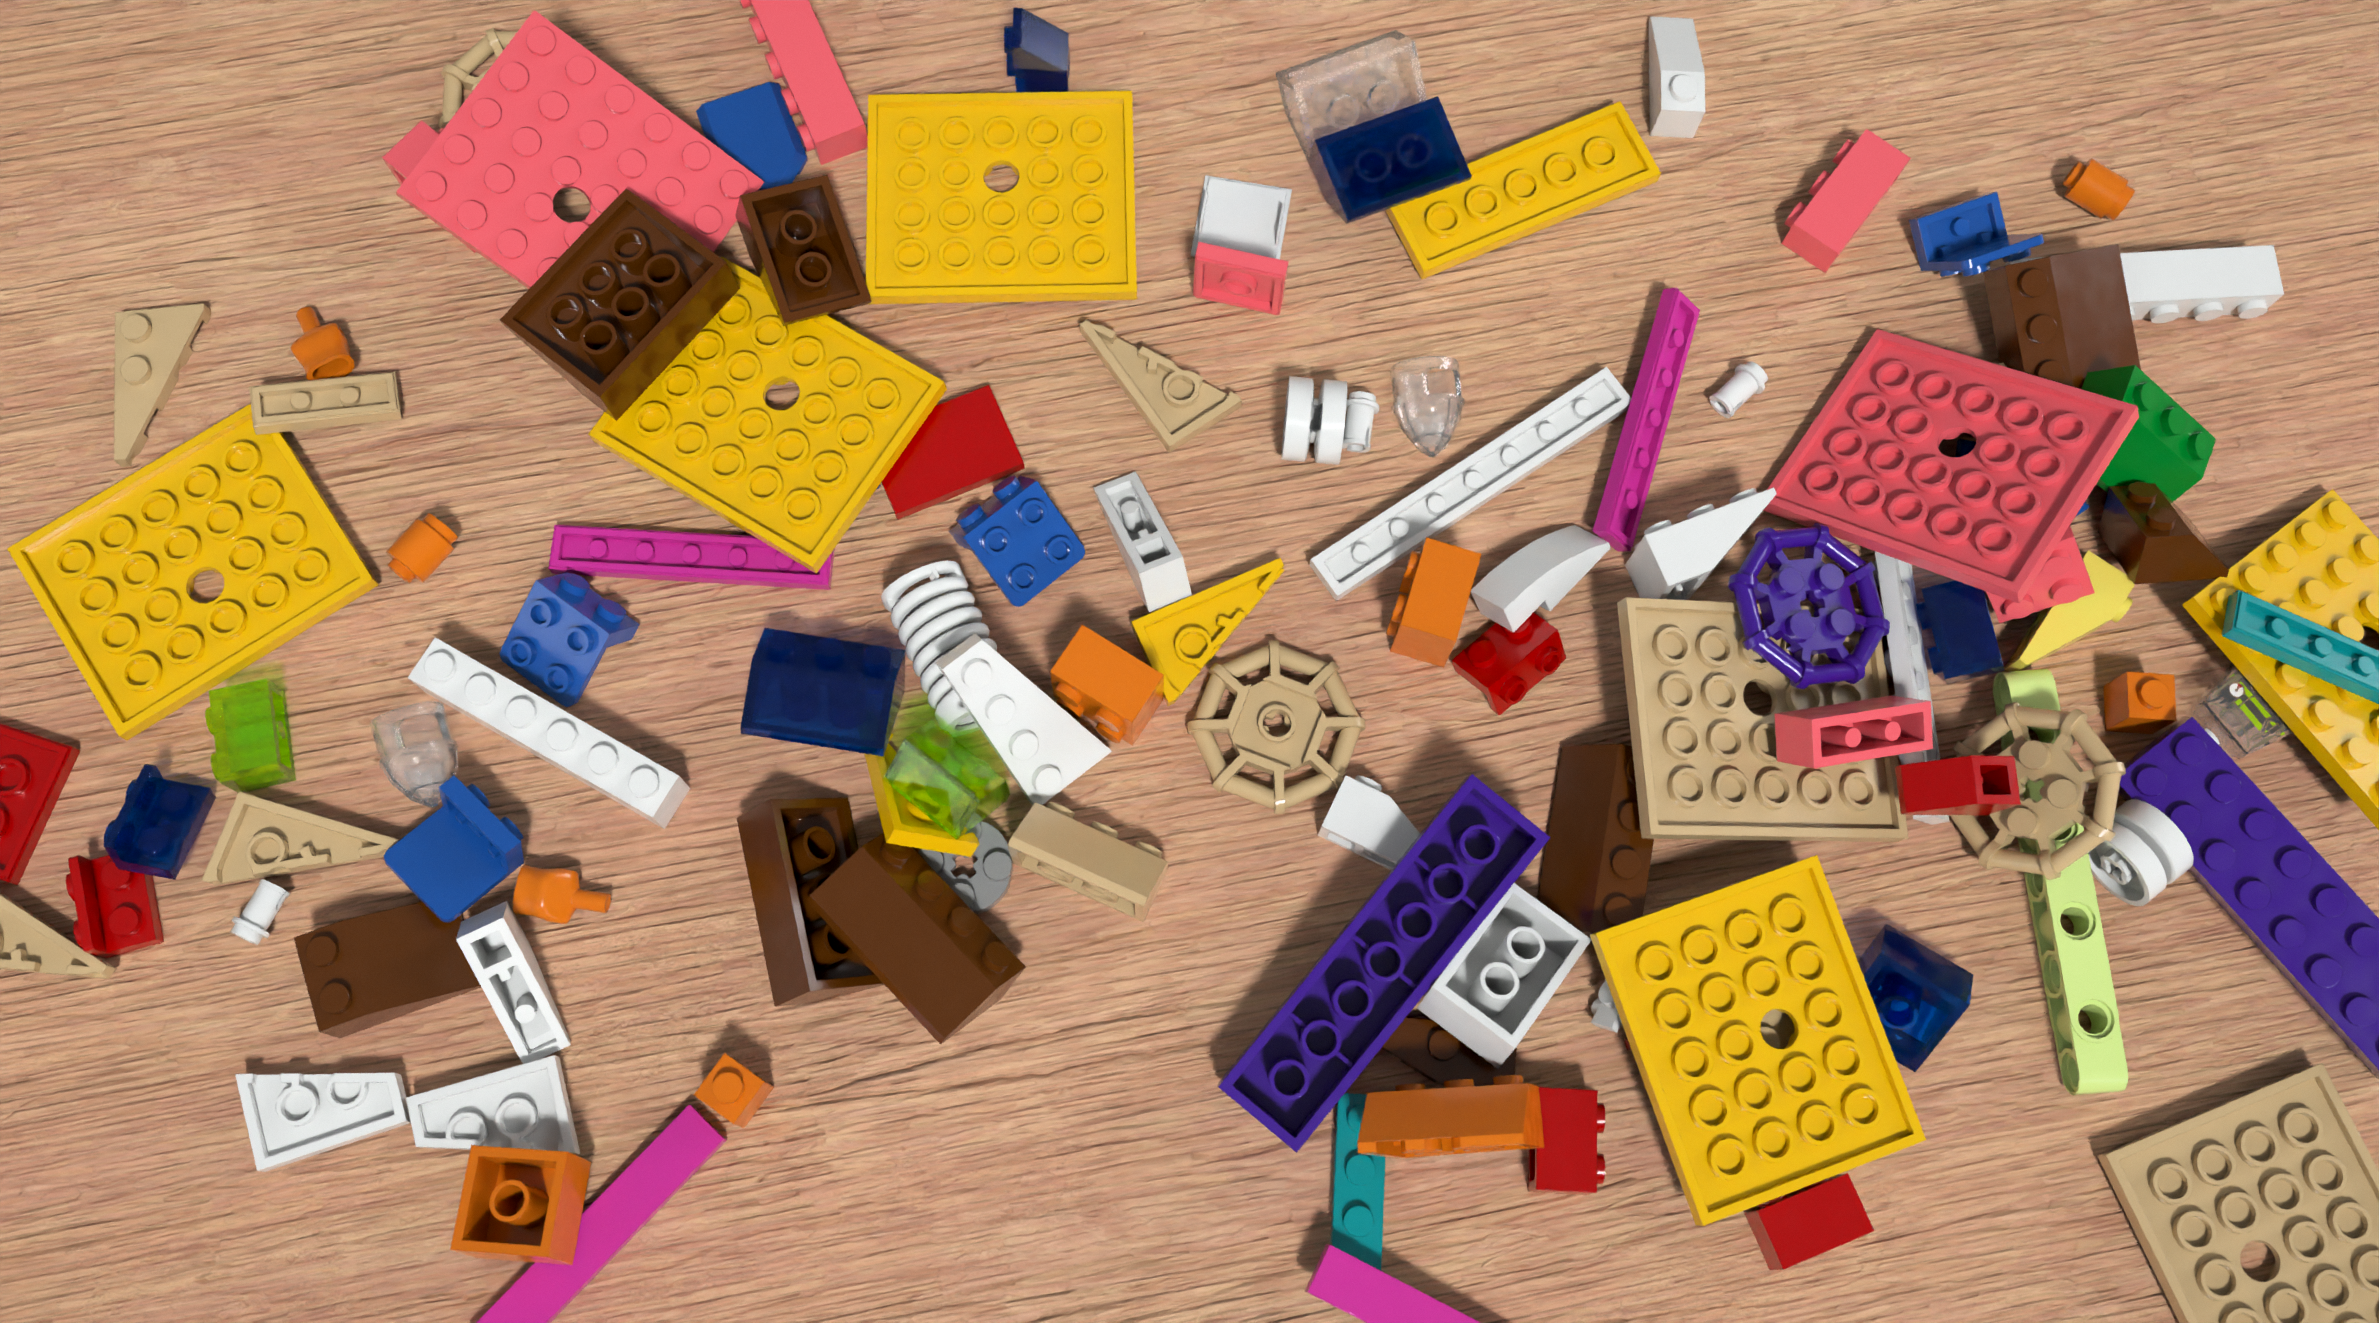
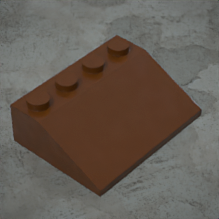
[500,188,740,421]
[1983,244,2141,389]

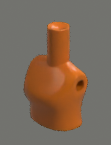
[290,307,355,380]
[513,864,611,924]

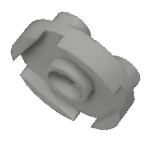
[918,816,1013,914]

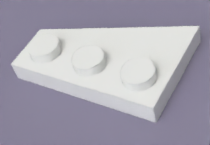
[406,1055,580,1154]
[235,1073,411,1172]

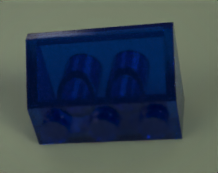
[1309,96,1472,224]
[741,628,906,756]

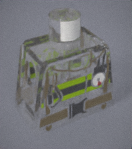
[2185,662,2293,761]

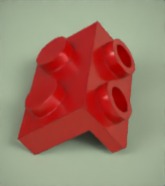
[1451,612,1566,715]

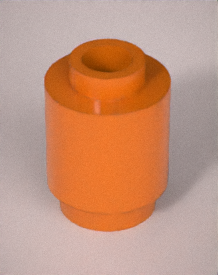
[2062,158,2135,221]
[386,513,458,584]

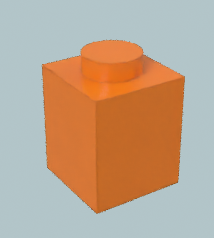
[2103,671,2177,734]
[694,1053,774,1128]

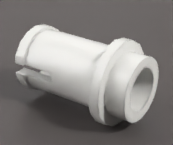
[1709,361,1768,418]
[1342,391,1380,453]
[230,879,290,945]

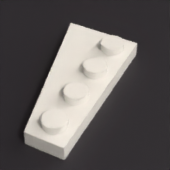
[936,633,1112,805]

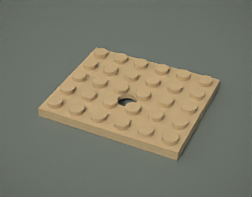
[1617,597,1909,842]
[2098,1063,2379,1323]

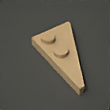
[114,303,211,467]
[1079,320,1242,453]
[202,792,399,885]
[0,892,116,979]

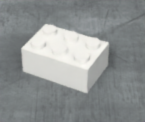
[1417,883,1591,1069]

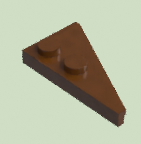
[1382,1018,1517,1086]

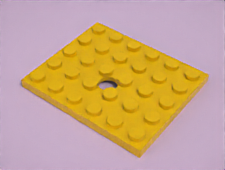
[866,91,1137,304]
[588,257,947,574]
[7,403,379,741]
[2182,489,2379,830]
[1590,855,1926,1226]

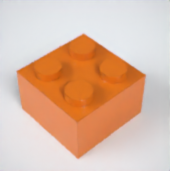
[1386,537,1481,668]
[1050,624,1164,746]
[450,1145,591,1265]

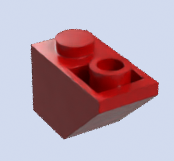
[1895,755,2021,815]

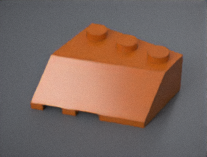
[1357,1075,1545,1159]

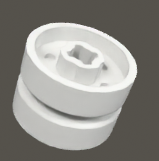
[1281,376,1347,465]
[2088,799,2194,906]

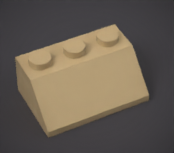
[1007,802,1168,922]

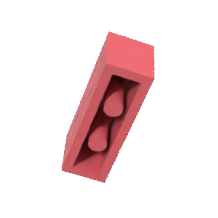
[1781,129,1911,273]
[1775,696,1933,768]

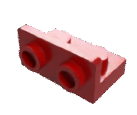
[66,846,164,959]

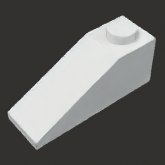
[1648,16,1706,138]
[1094,472,1192,613]
[1318,775,1420,870]
[456,901,571,1064]

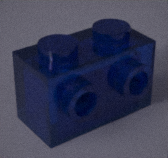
[1915,580,2005,684]

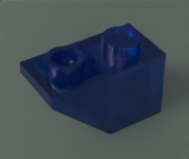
[1004,8,1070,92]

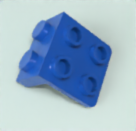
[1909,192,2044,277]
[949,475,1085,607]
[500,572,640,707]
[384,775,524,922]

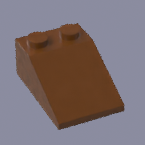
[735,175,872,326]
[294,902,481,1038]

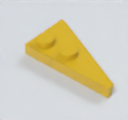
[1131,557,1284,706]
[857,710,979,857]

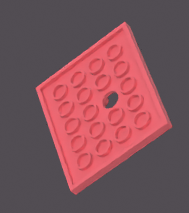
[396,10,764,289]
[1764,329,2139,604]

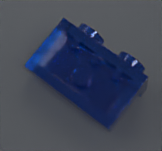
[104,764,216,880]

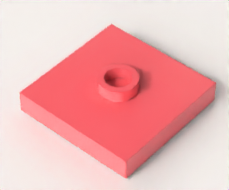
[1193,242,1289,315]

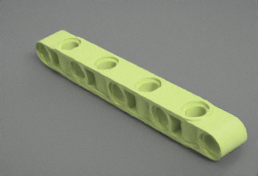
[1993,669,2128,1095]

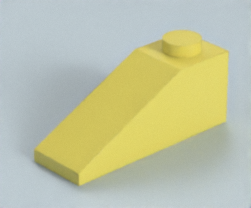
[2002,550,2135,672]

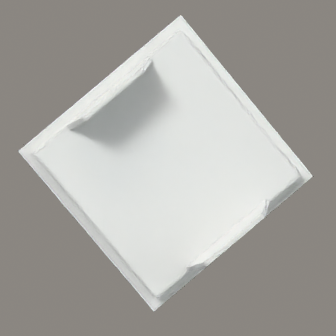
[1191,175,1292,259]

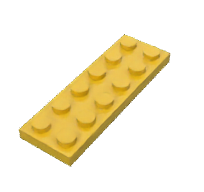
[1383,101,1661,279]

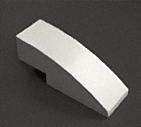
[1471,525,1611,632]

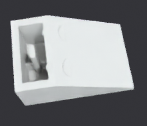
[1625,487,1777,600]

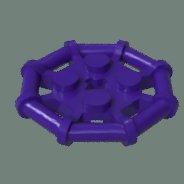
[1728,523,1890,690]

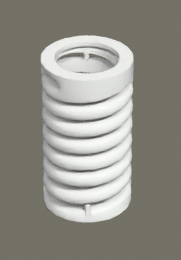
[881,560,997,737]

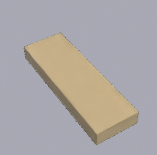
[249,372,402,435]

